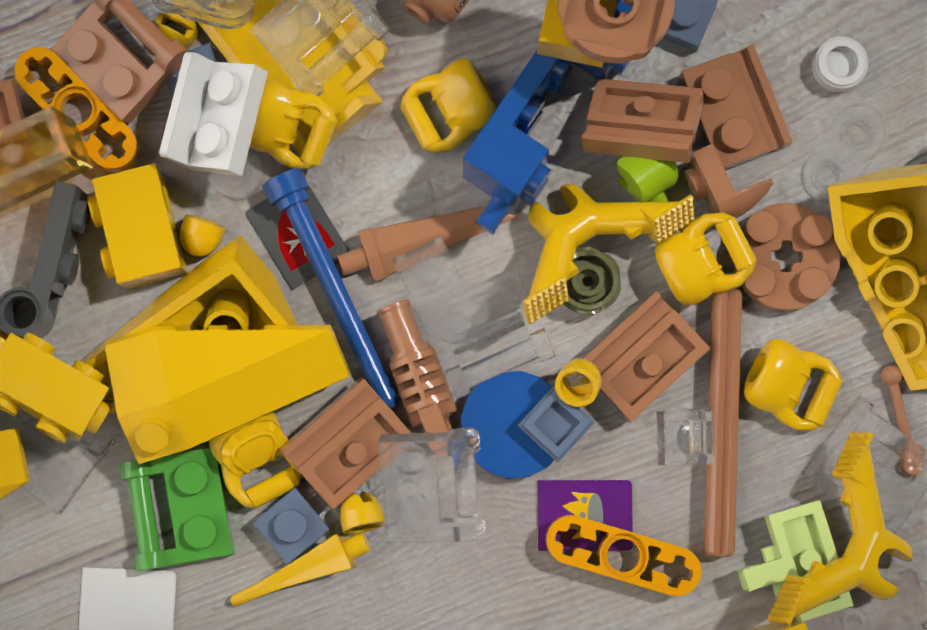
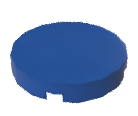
[461,371,554,479]

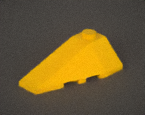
[828,163,927,391]
[105,325,350,464]

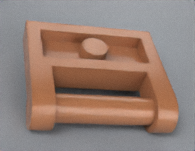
[51,0,189,123]

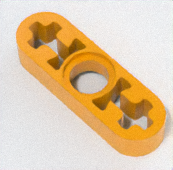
[14,47,141,173]
[545,515,701,596]

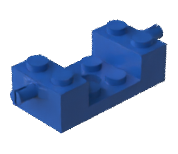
[463,0,632,235]

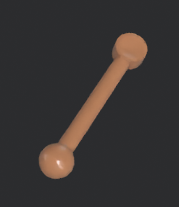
[881,365,924,476]

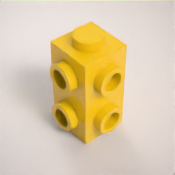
[0,333,112,444]

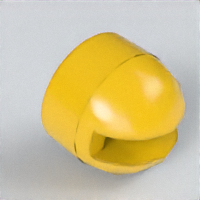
[154,7,198,49]
[180,214,226,256]
[555,358,601,407]
[340,492,386,535]

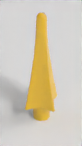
[230,531,371,606]

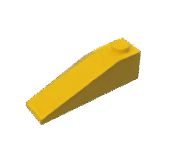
[81,235,298,414]

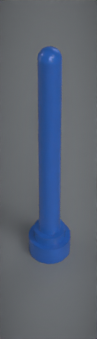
[262,168,398,409]

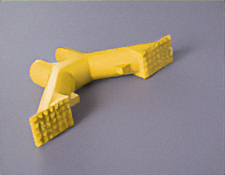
[523,184,695,325]
[768,432,913,625]

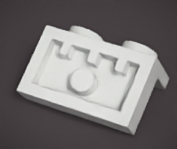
[159,52,268,176]

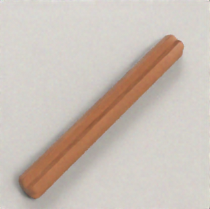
[704,289,742,557]

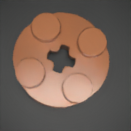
[557,0,675,63]
[730,203,840,312]

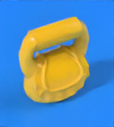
[400,58,498,153]
[249,80,338,169]
[654,212,757,306]
[744,338,843,431]
[209,411,303,509]

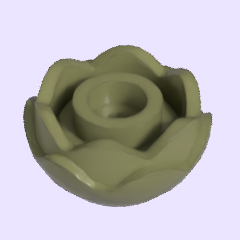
[563,247,621,315]

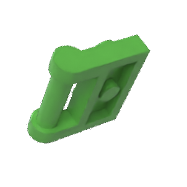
[119,448,235,572]

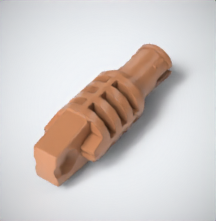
[377,299,457,449]

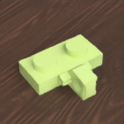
[737,500,854,622]

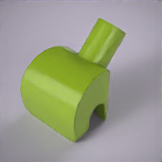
[617,156,678,202]

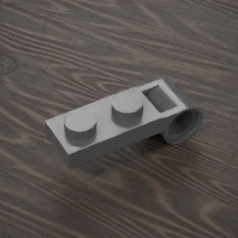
[0,181,91,339]

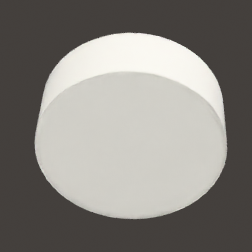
[812,36,868,92]

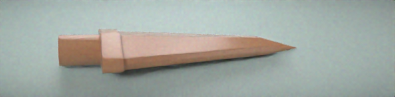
[337,206,519,283]

